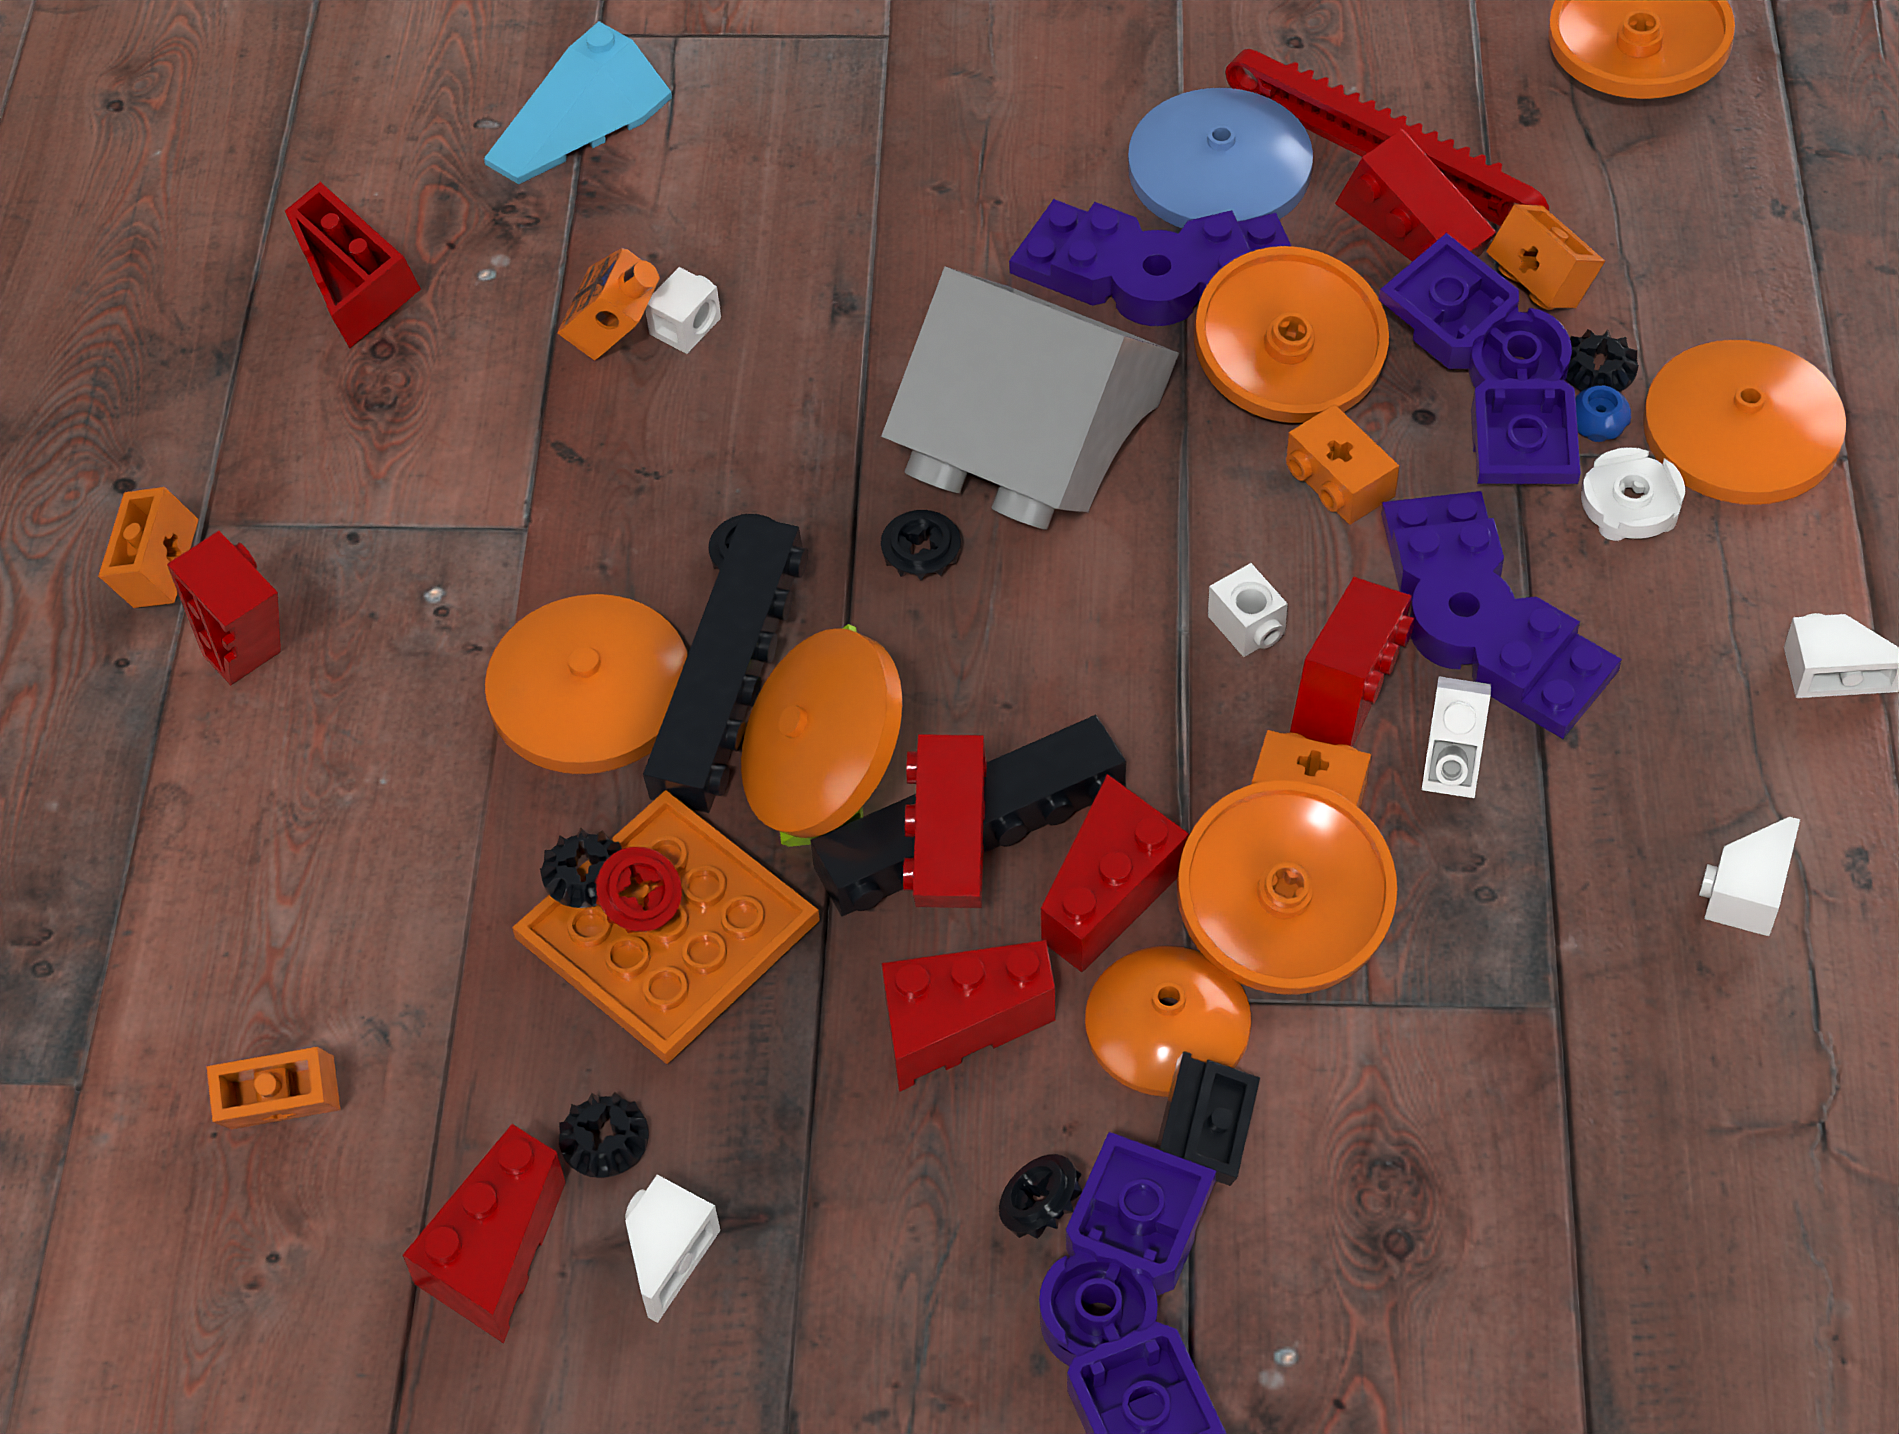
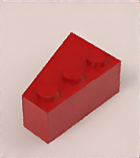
[1335,129,1496,262]
[284,182,421,349]
[167,531,281,686]
[1290,577,1415,747]
[903,734,987,908]
[1040,774,1189,972]
[881,940,1055,1092]
[403,1124,566,1344]

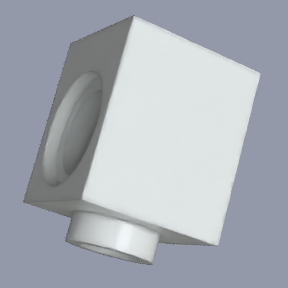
[645,267,721,354]
[1208,563,1288,657]

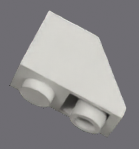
[1422,677,1491,798]

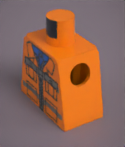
[557,248,660,361]

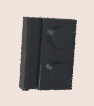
[1155,1051,1260,1186]

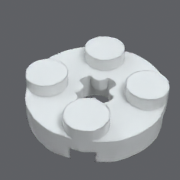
[1581,448,1685,541]

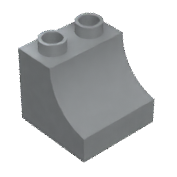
[881,266,1179,529]

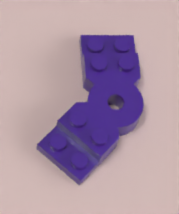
[1009,199,1291,326]
[1379,233,1581,484]
[1381,491,1622,739]
[1039,1132,1227,1434]

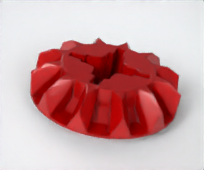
[594,847,682,933]

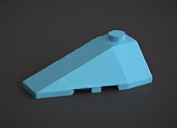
[484,21,672,184]

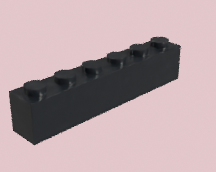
[643,514,808,813]
[810,714,1126,917]

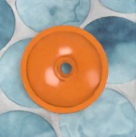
[1085,946,1251,1097]

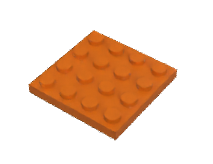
[512,790,820,1064]

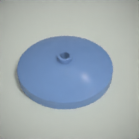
[1128,88,1313,228]

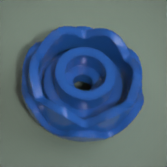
[1575,386,1631,442]

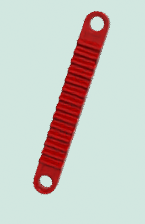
[1225,49,1549,226]

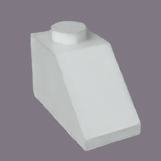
[1784,613,1899,698]
[1699,817,1800,936]
[625,1175,720,1323]

